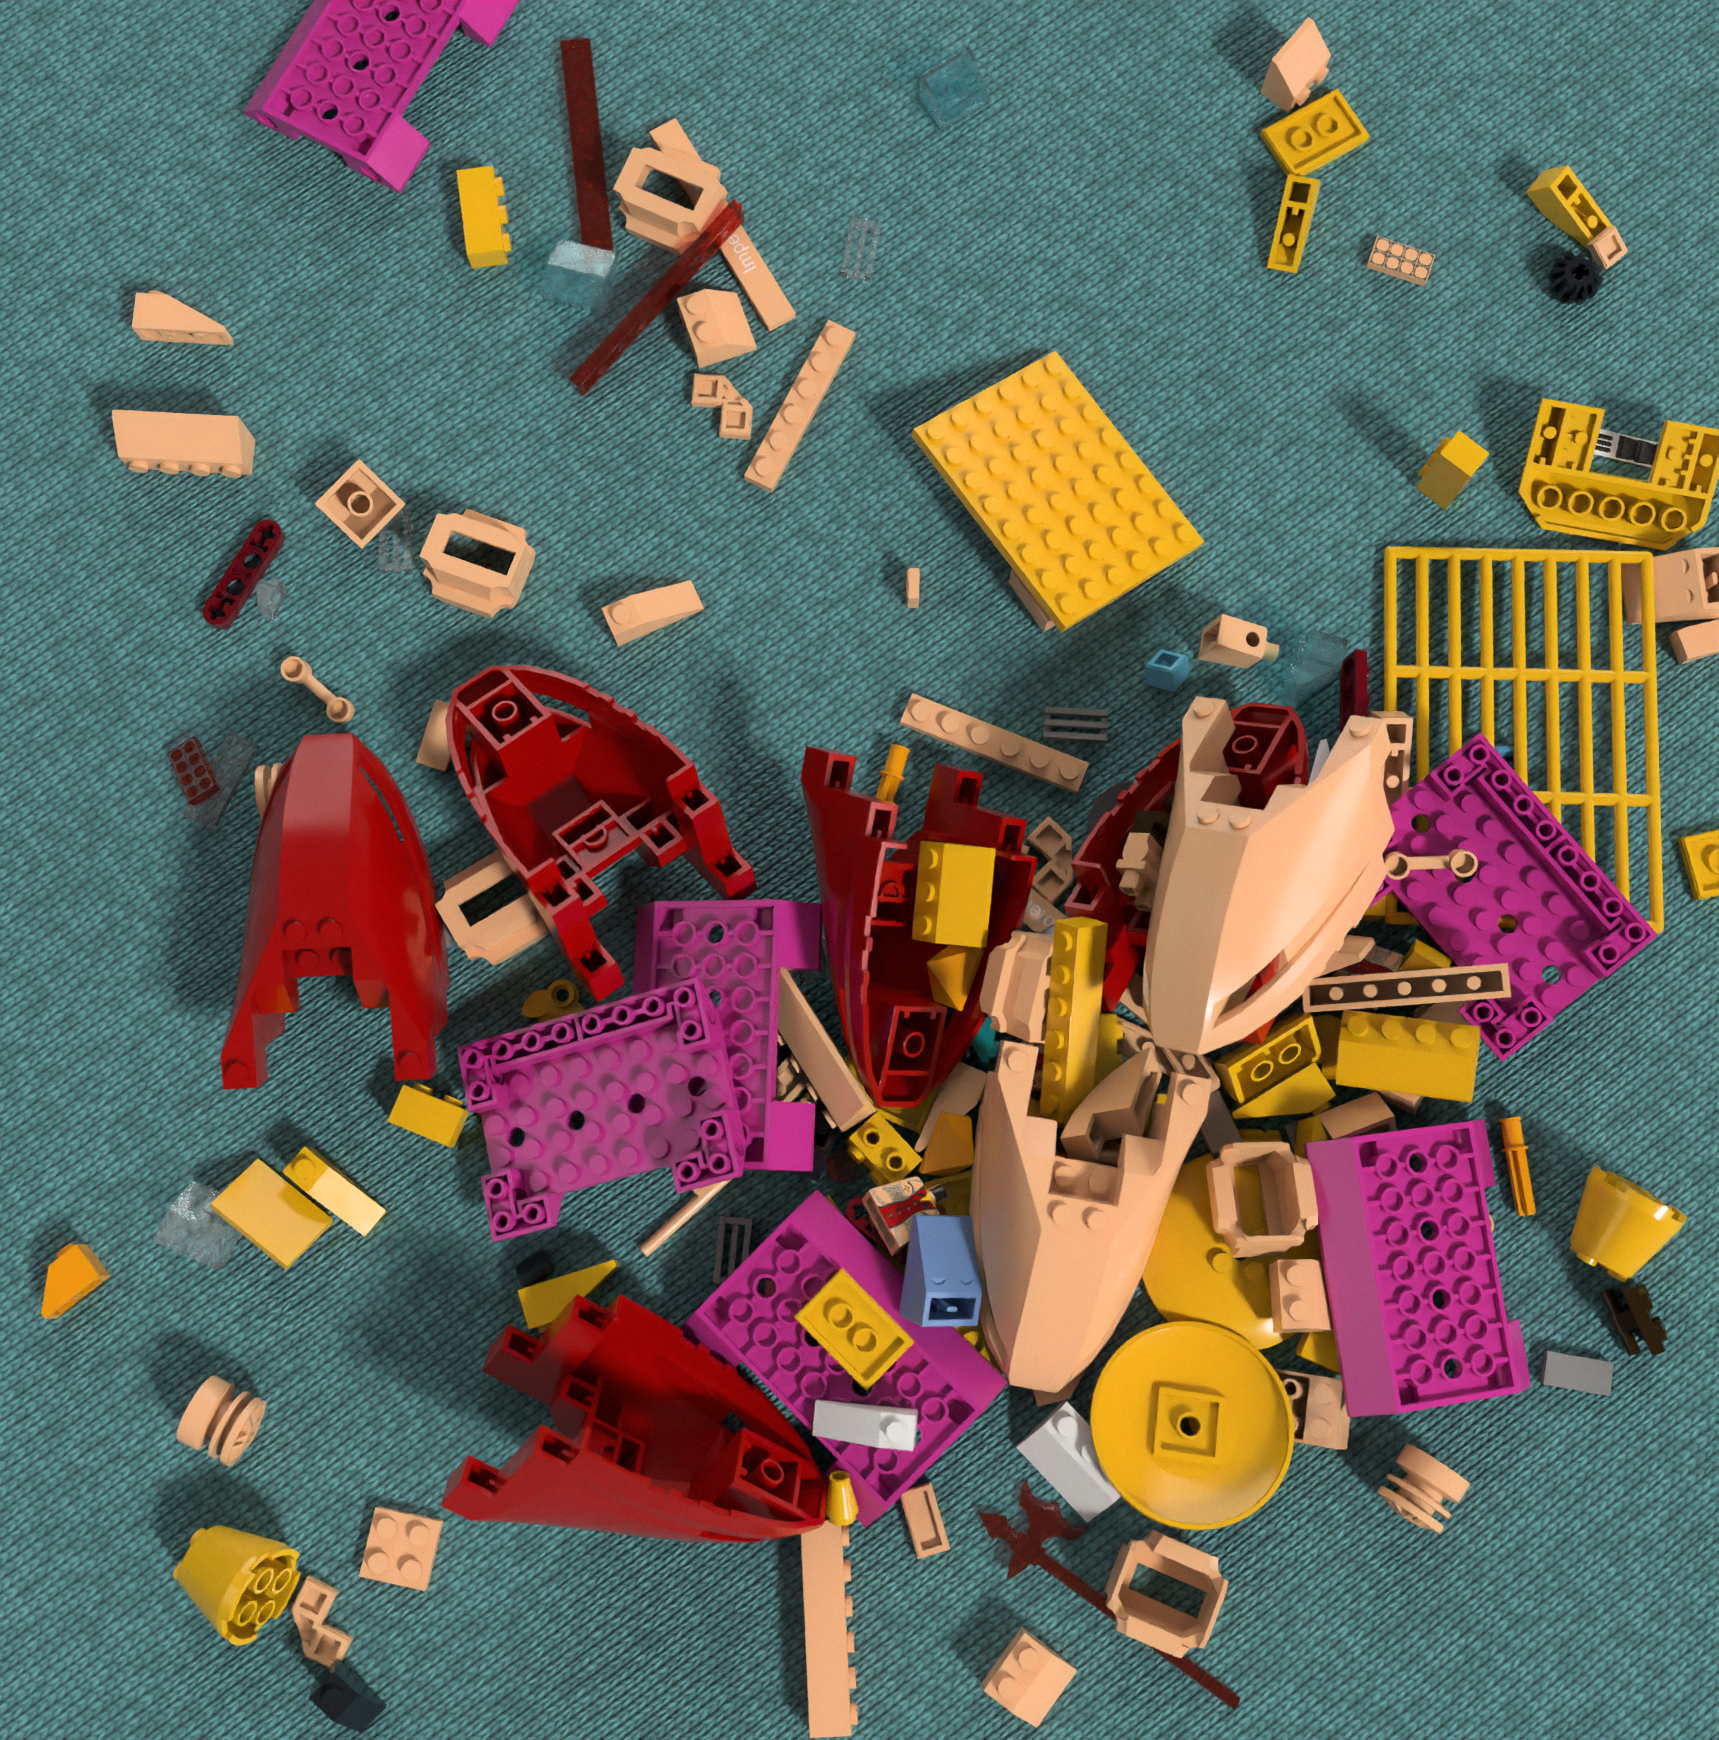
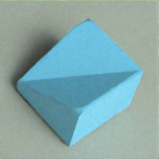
[1145,649,1189,692]

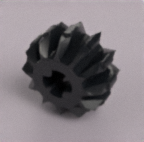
[1547,251,1603,306]

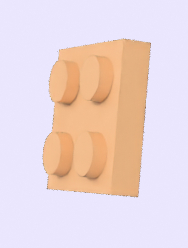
[359,1506,444,1591]

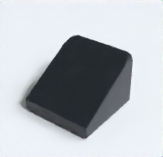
[516,1250,555,1288]

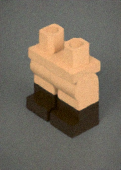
[1115,810,1170,912]

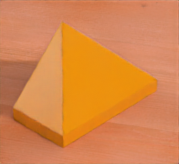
[926,945,985,1011]
[919,1111,974,1177]

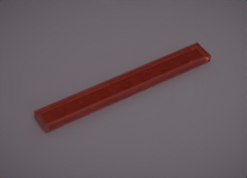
[560,38,615,267]
[569,199,745,397]

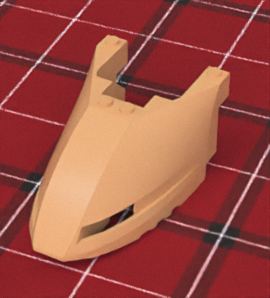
[1143,696,1395,1056]
[969,1040,1213,1393]

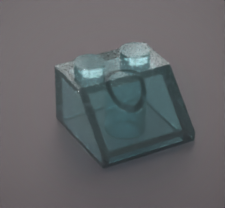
[539,239,619,314]

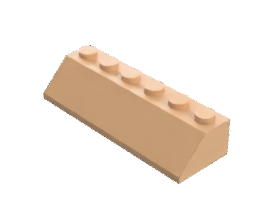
[778,968,877,1133]

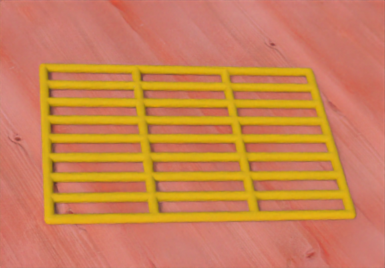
[1384,546,1664,934]

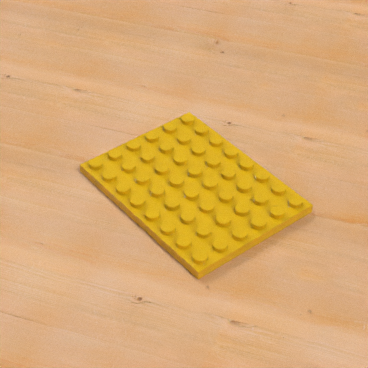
[911,351,1204,633]

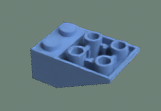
[899,1215,982,1327]

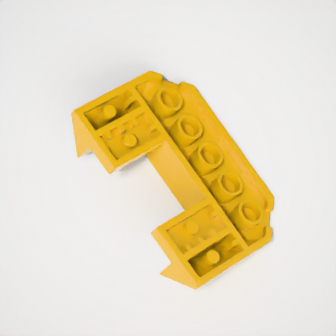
[1518,398,1719,551]

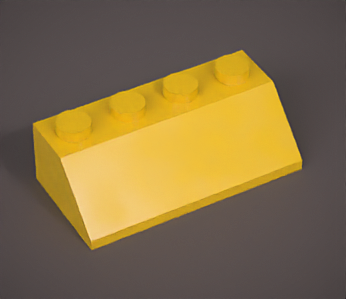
[1336,1010,1480,1103]

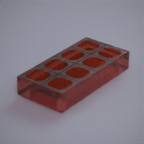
[167,736,221,807]

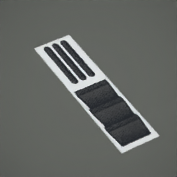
[1594,429,1658,468]

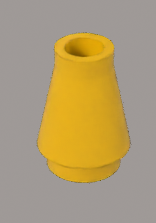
[825,1470,859,1526]

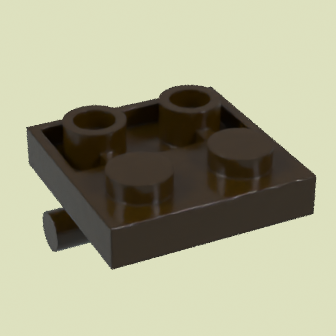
[1600,1278,1668,1356]

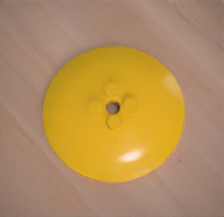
[1141,1153,1322,1350]
[1090,1321,1294,1531]

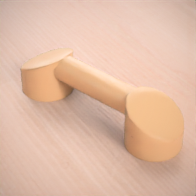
[281,656,355,724]
[1384,848,1478,880]

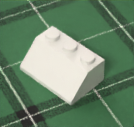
[1016,1400,1121,1523]

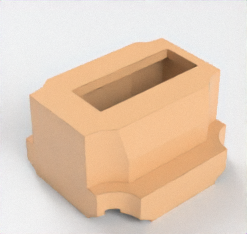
[613,146,728,255]
[420,509,536,618]
[435,850,549,966]
[979,930,1053,1043]
[1206,1142,1318,1258]
[1104,1529,1229,1658]

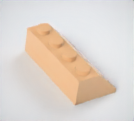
[112,409,256,478]

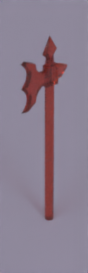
[979,1479,1240,1709]

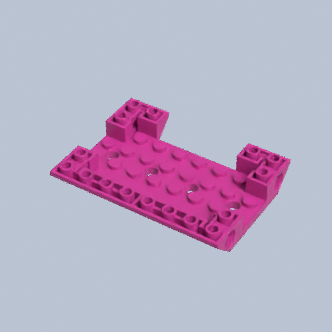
[243,0,520,194]
[1369,733,1658,1062]
[632,899,823,1172]
[457,977,747,1242]
[1303,1119,1531,1417]
[680,1189,1008,1528]

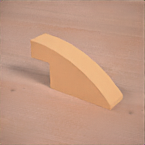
[1060,1048,1162,1162]

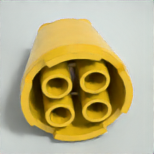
[1569,1164,1688,1283]
[173,1525,300,1646]

